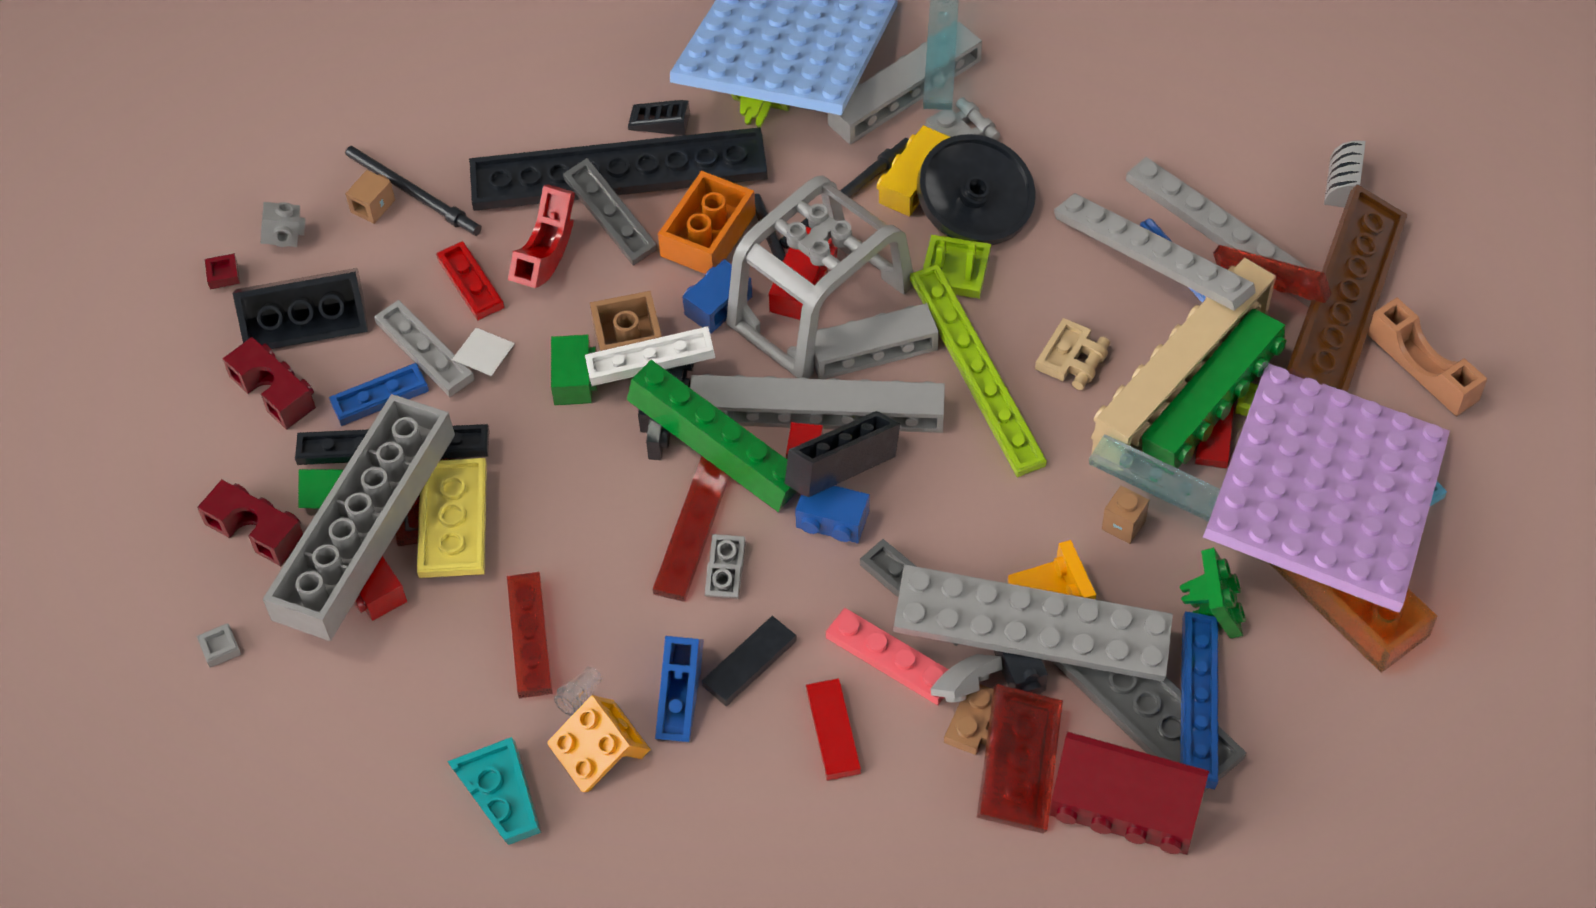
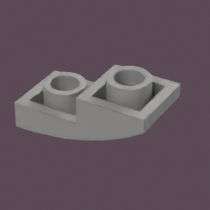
[705,534,746,599]
[931,654,1003,702]

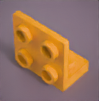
[1007,540,1096,599]
[547,695,651,792]

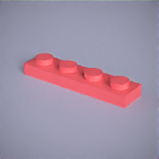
[826,608,949,705]

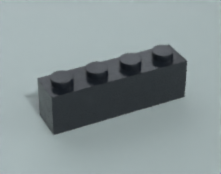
[785,411,901,497]

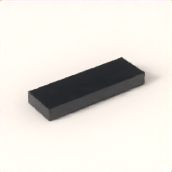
[701,615,797,707]

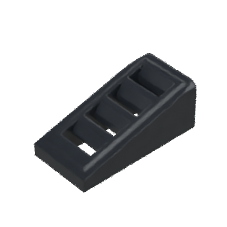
[628,100,690,135]

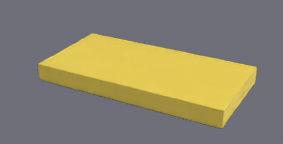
[417,458,487,578]

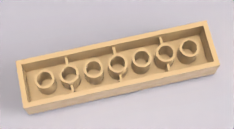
[1091,257,1276,474]

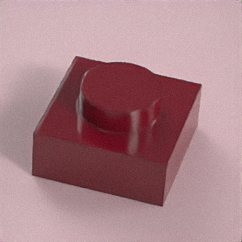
[204,253,240,290]

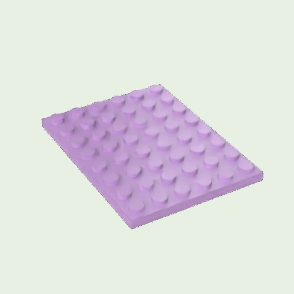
[1203,363,1450,613]

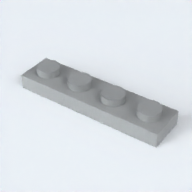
[374,300,474,397]

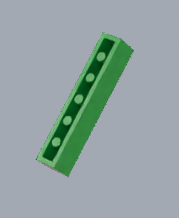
[1142,308,1287,472]
[627,360,797,512]

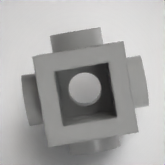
[260,202,305,247]

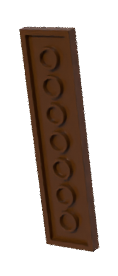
[1287,184,1408,392]

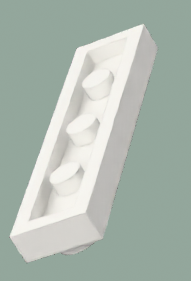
[585,327,715,386]

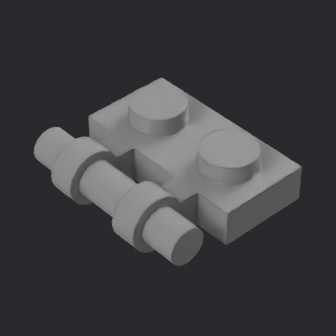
[925,97,1000,140]

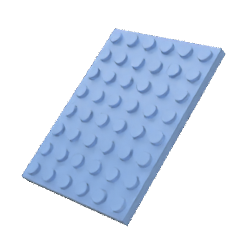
[670,0,898,115]

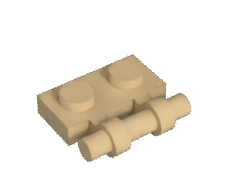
[1035,318,1110,390]

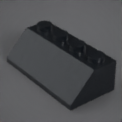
[232,268,368,349]

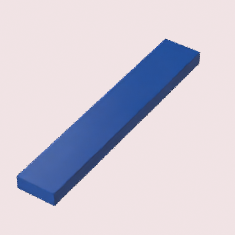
[1180,611,1218,790]

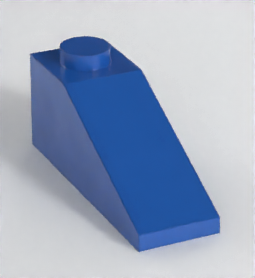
[655,636,704,742]

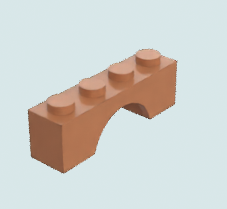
[1367,297,1487,417]

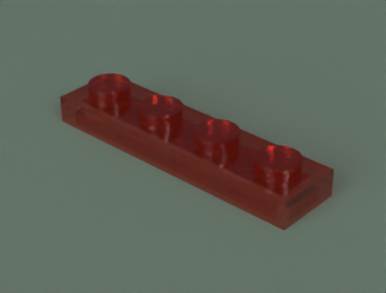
[1213,245,1331,303]
[507,572,553,699]

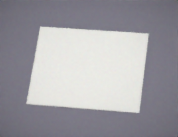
[452,328,515,376]

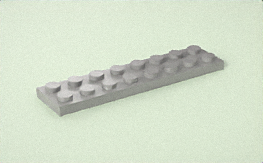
[893,564,1173,681]

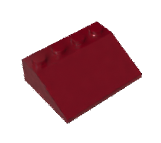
[1049,731,1209,855]

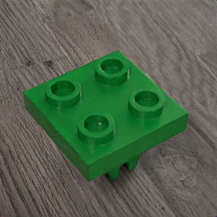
[1179,547,1246,639]

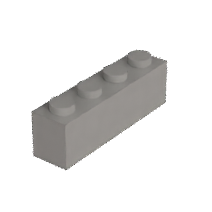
[814,303,939,379]

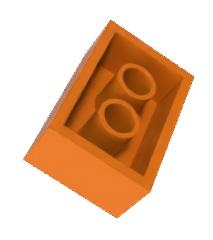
[658,171,756,274]

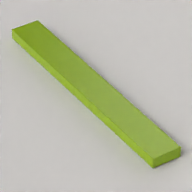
[910,264,1047,477]

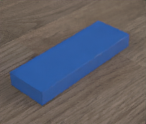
[329,363,429,426]

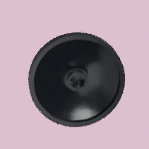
[917,134,1036,245]

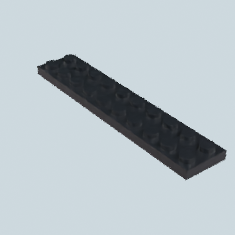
[469,127,768,211]

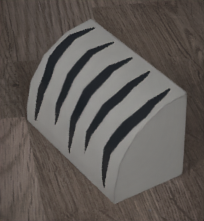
[1324,141,1366,208]

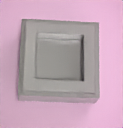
[197,623,241,668]

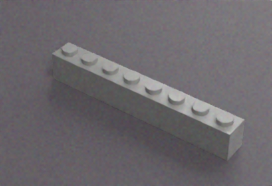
[690,374,945,433]

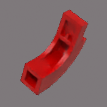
[508,185,575,288]

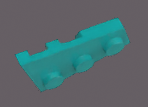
[447,737,541,845]

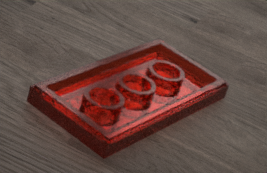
[976,684,1063,834]

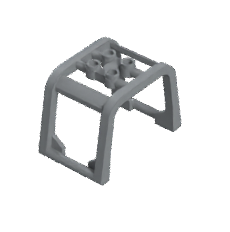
[726,175,913,378]

